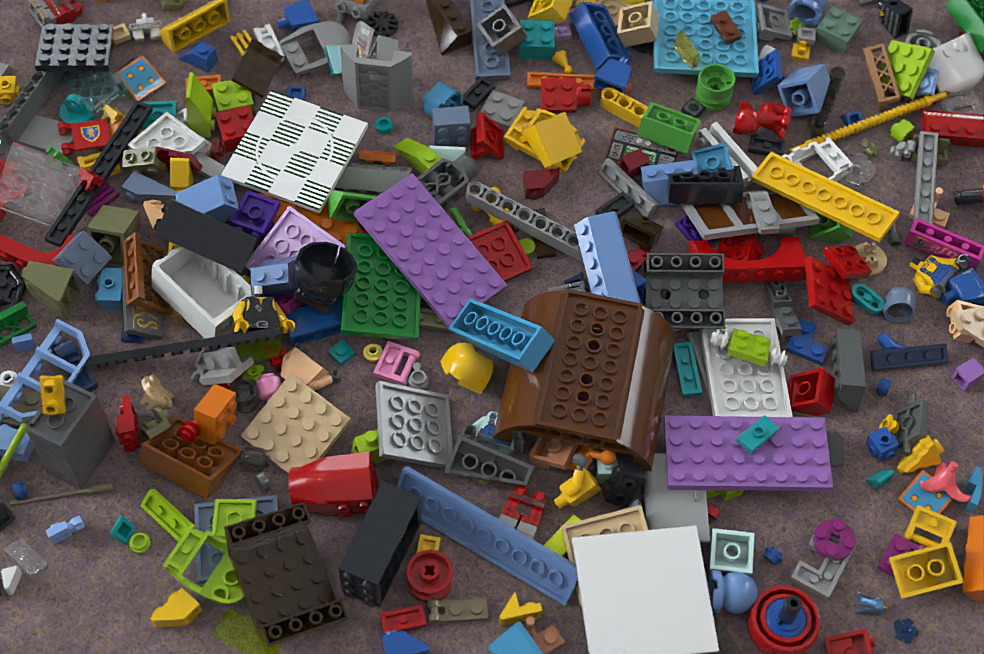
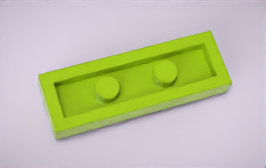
[140,489,196,542]

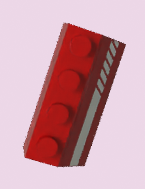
[921,109,984,148]

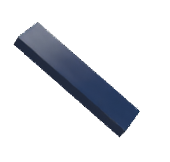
[870,343,948,370]

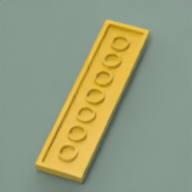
[751,152,900,243]

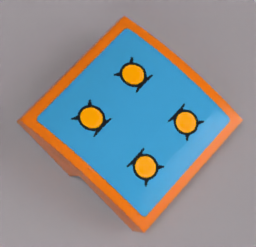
[113,55,166,101]
[898,470,954,514]

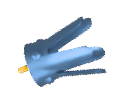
[854,592,887,615]

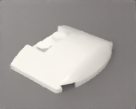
[927,33,984,94]

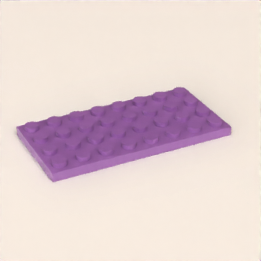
[353,173,507,328]
[664,415,833,491]

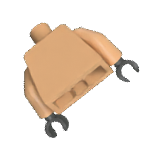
[280,342,342,391]

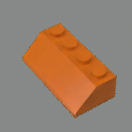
[962,515,984,603]

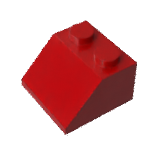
[788,368,835,416]

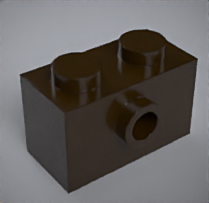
[620,211,664,250]

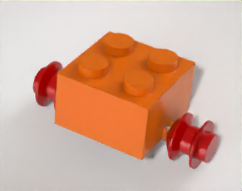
[178,383,237,446]

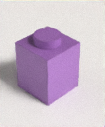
[951,358,984,391]

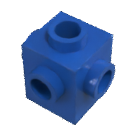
[866,426,899,463]

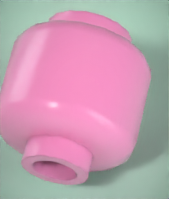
[255,373,282,402]

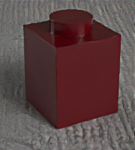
[619,148,650,178]

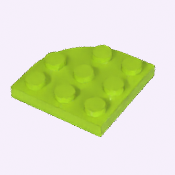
[881,40,935,99]

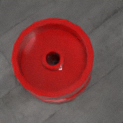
[406,550,453,603]

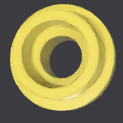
[363,343,383,362]

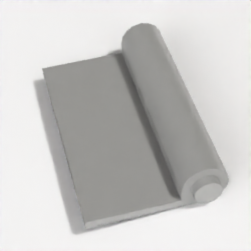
[643,453,710,543]

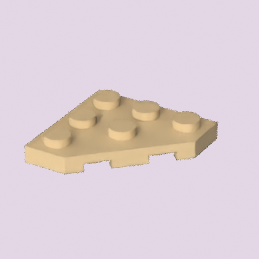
[951,306,984,348]

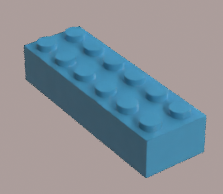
[448,298,555,373]

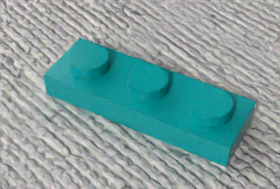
[673,342,702,398]

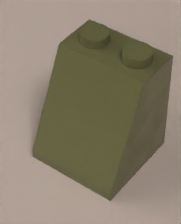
[87,205,140,265]
[22,261,80,321]

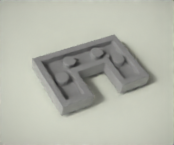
[790,535,855,600]

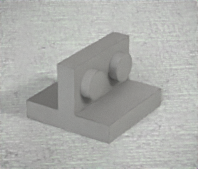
[199,347,254,385]

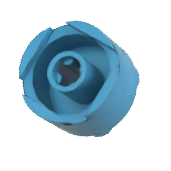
[423,81,463,117]

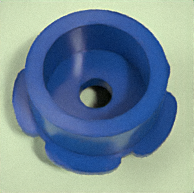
[876,377,892,396]
[12,480,28,500]

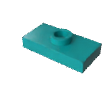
[736,415,779,454]

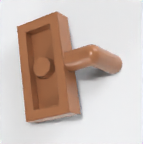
[525,617,565,654]

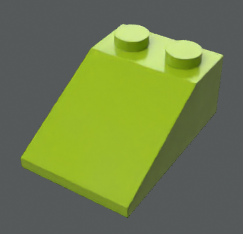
[186,72,217,138]

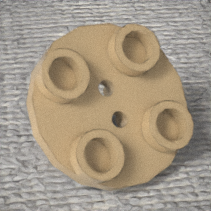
[855,242,887,276]
[140,374,174,410]

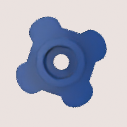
[763,547,783,566]

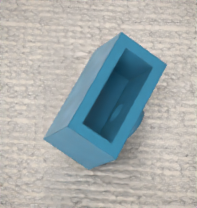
[95,268,123,310]

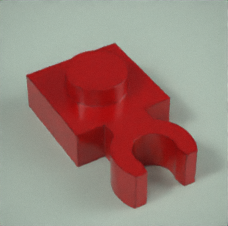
[627,244,651,272]

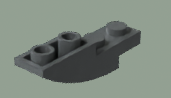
[764,281,802,336]

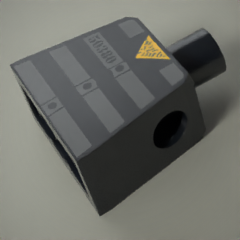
[877,0,913,39]

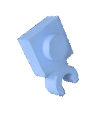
[45,516,85,545]

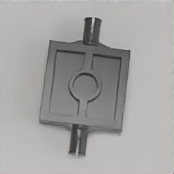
[894,393,929,455]

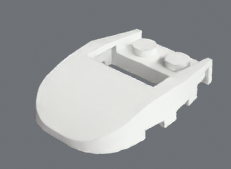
[782,137,853,182]

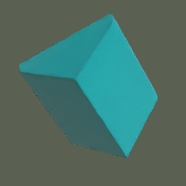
[110,515,136,544]

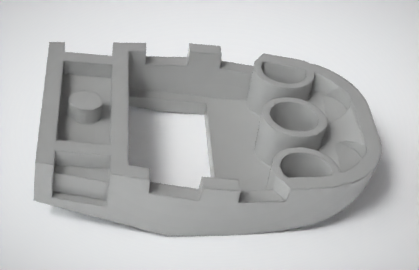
[279,21,352,79]

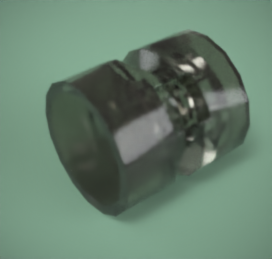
[231,379,259,414]

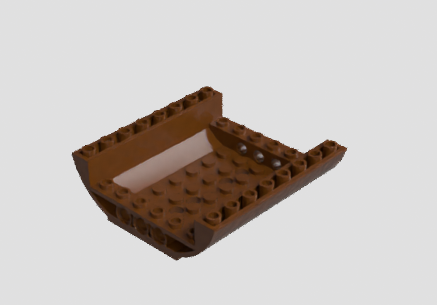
[493,288,675,471]

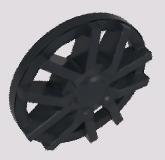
[367,10,399,37]

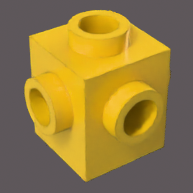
[0,76,22,104]

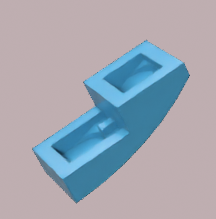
[964,466,982,513]

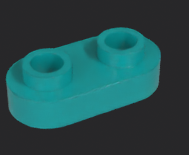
[851,283,885,315]

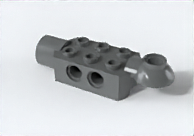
[417,155,477,210]

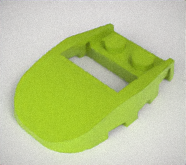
[163,524,244,605]

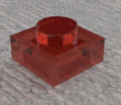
[210,137,225,163]

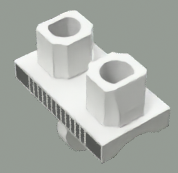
[129,13,162,42]

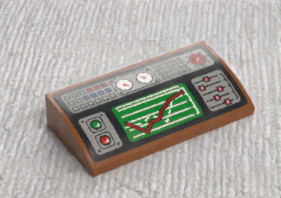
[604,126,681,166]

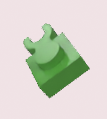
[46,146,74,169]

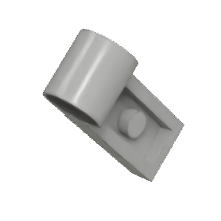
[746,191,780,235]

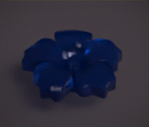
[893,618,919,644]

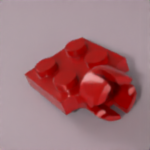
[541,78,592,113]

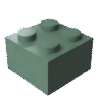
[815,6,863,55]

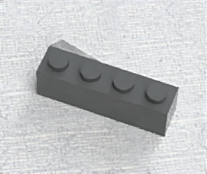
[831,328,866,412]
[444,435,535,486]

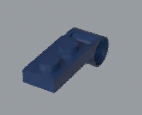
[53,339,98,392]

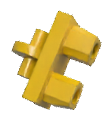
[40,375,66,415]

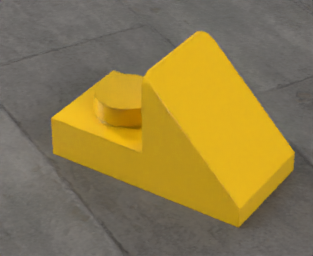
[499,592,542,627]

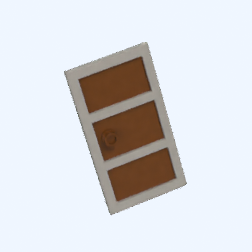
[681,189,820,240]

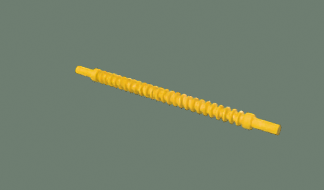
[789,91,947,154]

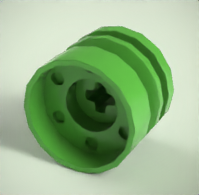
[695,64,735,111]

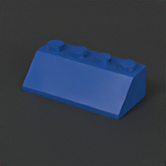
[570,2,632,69]

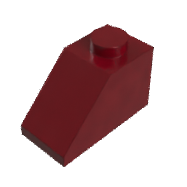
[523,168,560,200]

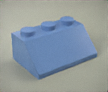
[640,160,698,207]

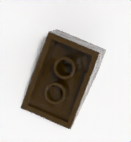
[231,39,283,98]

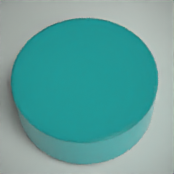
[375,117,393,134]

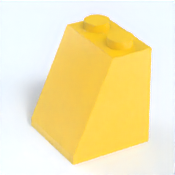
[521,112,582,169]

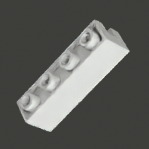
[697,122,758,187]

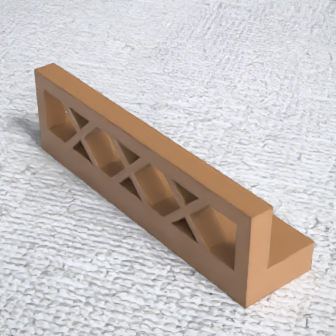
[863,44,900,112]

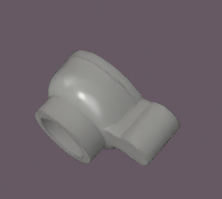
[408,362,429,390]

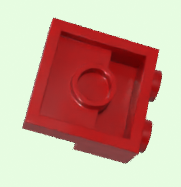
[114,395,142,452]
[824,628,876,654]

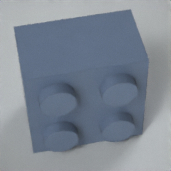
[432,106,470,146]
[53,231,112,286]

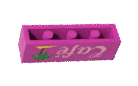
[904,218,984,270]

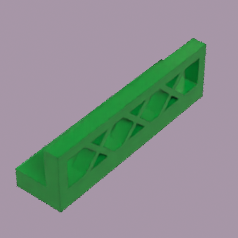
[0,301,37,347]

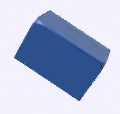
[840,109,863,127]

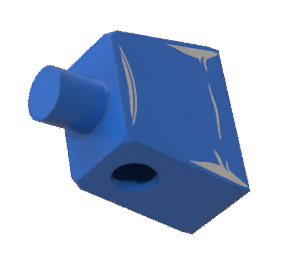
[940,267,984,306]

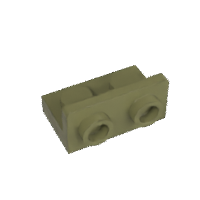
[139,406,171,439]

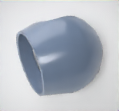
[883,287,916,324]

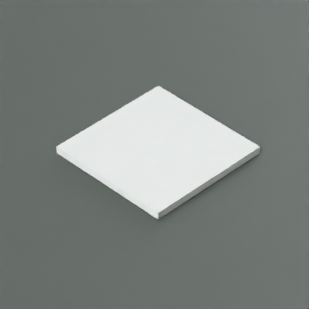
[572,526,719,654]

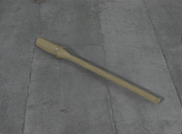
[10,482,114,506]

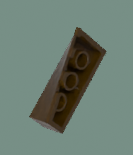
[426,0,472,55]

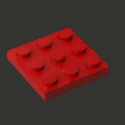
[467,220,533,282]
[804,256,854,325]

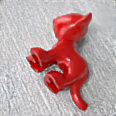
[732,100,792,140]

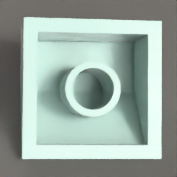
[708,528,754,575]

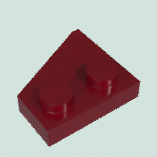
[155,146,203,172]

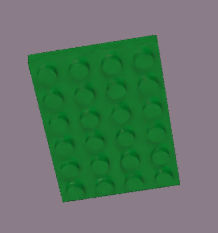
[340,232,420,342]

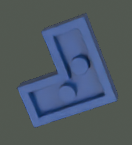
[785,318,829,365]

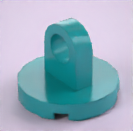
[59,94,96,124]

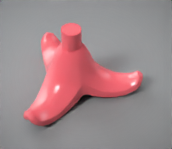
[919,461,972,502]

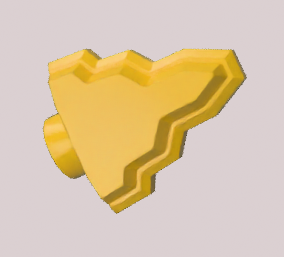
[897,435,944,474]

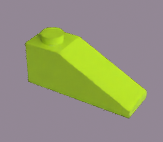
[394,138,442,174]

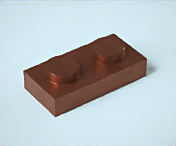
[710,11,742,44]

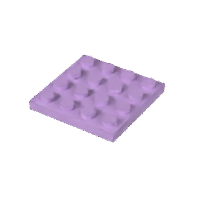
[245,206,347,307]

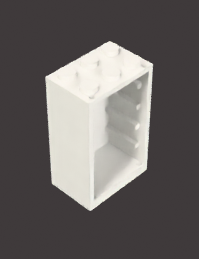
[152,246,251,338]

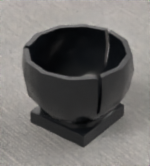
[293,241,357,314]

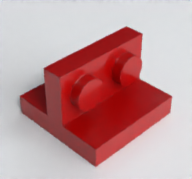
[471,112,504,160]

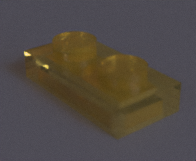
[674,31,700,69]

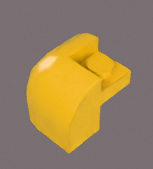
[440,342,493,395]

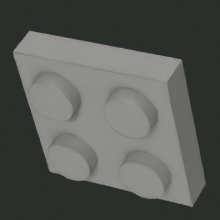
[480,90,525,129]

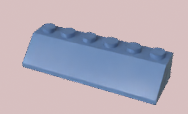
[574,211,640,303]

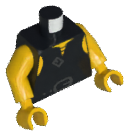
[232,286,295,334]

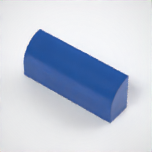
[285,296,343,347]

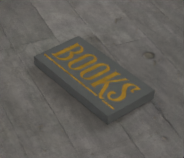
[121,265,163,340]

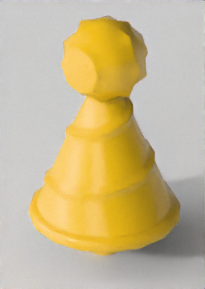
[552,50,573,74]

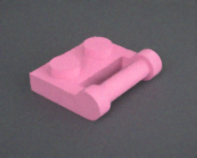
[373,341,420,386]

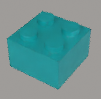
[519,20,555,60]

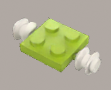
[709,328,788,369]

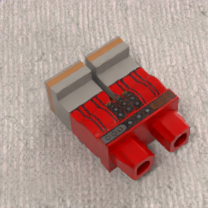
[29,0,83,27]
[498,484,546,540]

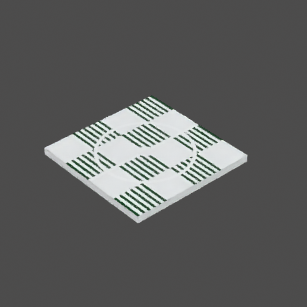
[221,90,368,214]

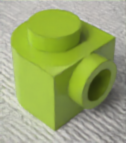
[890,119,915,143]

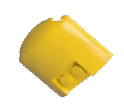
[503,107,585,173]

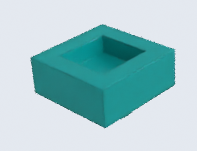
[328,340,355,366]

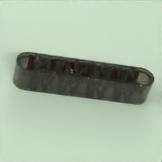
[808,67,846,139]

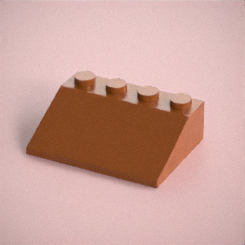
[139,416,244,499]

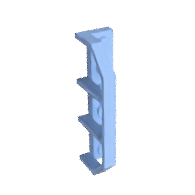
[0,319,90,422]

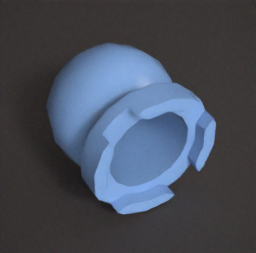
[788,0,827,27]
[708,570,758,614]

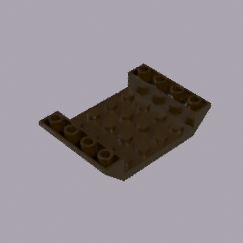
[224,502,349,648]

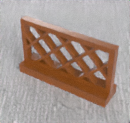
[123,232,171,315]

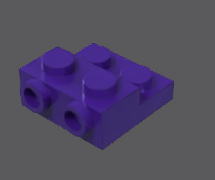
[230,190,281,241]

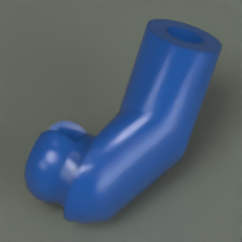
[877,333,905,349]

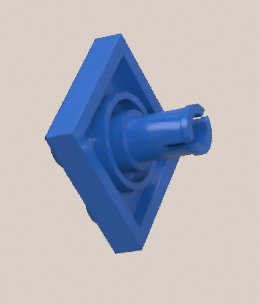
[752,49,785,95]

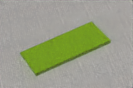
[233,334,282,362]
[212,609,282,654]

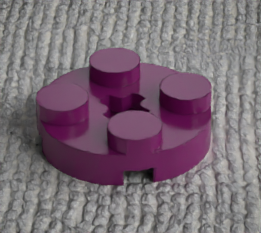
[813,518,856,561]

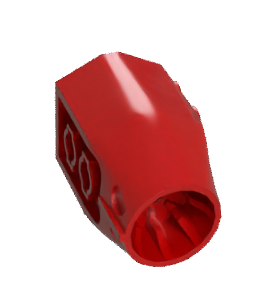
[288,452,378,518]

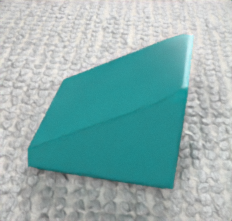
[866,469,894,491]

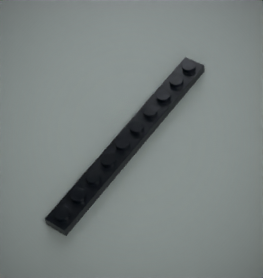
[44,100,153,247]
[88,326,283,368]

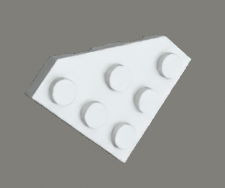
[127,112,206,155]

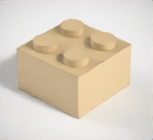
[617,1,659,47]

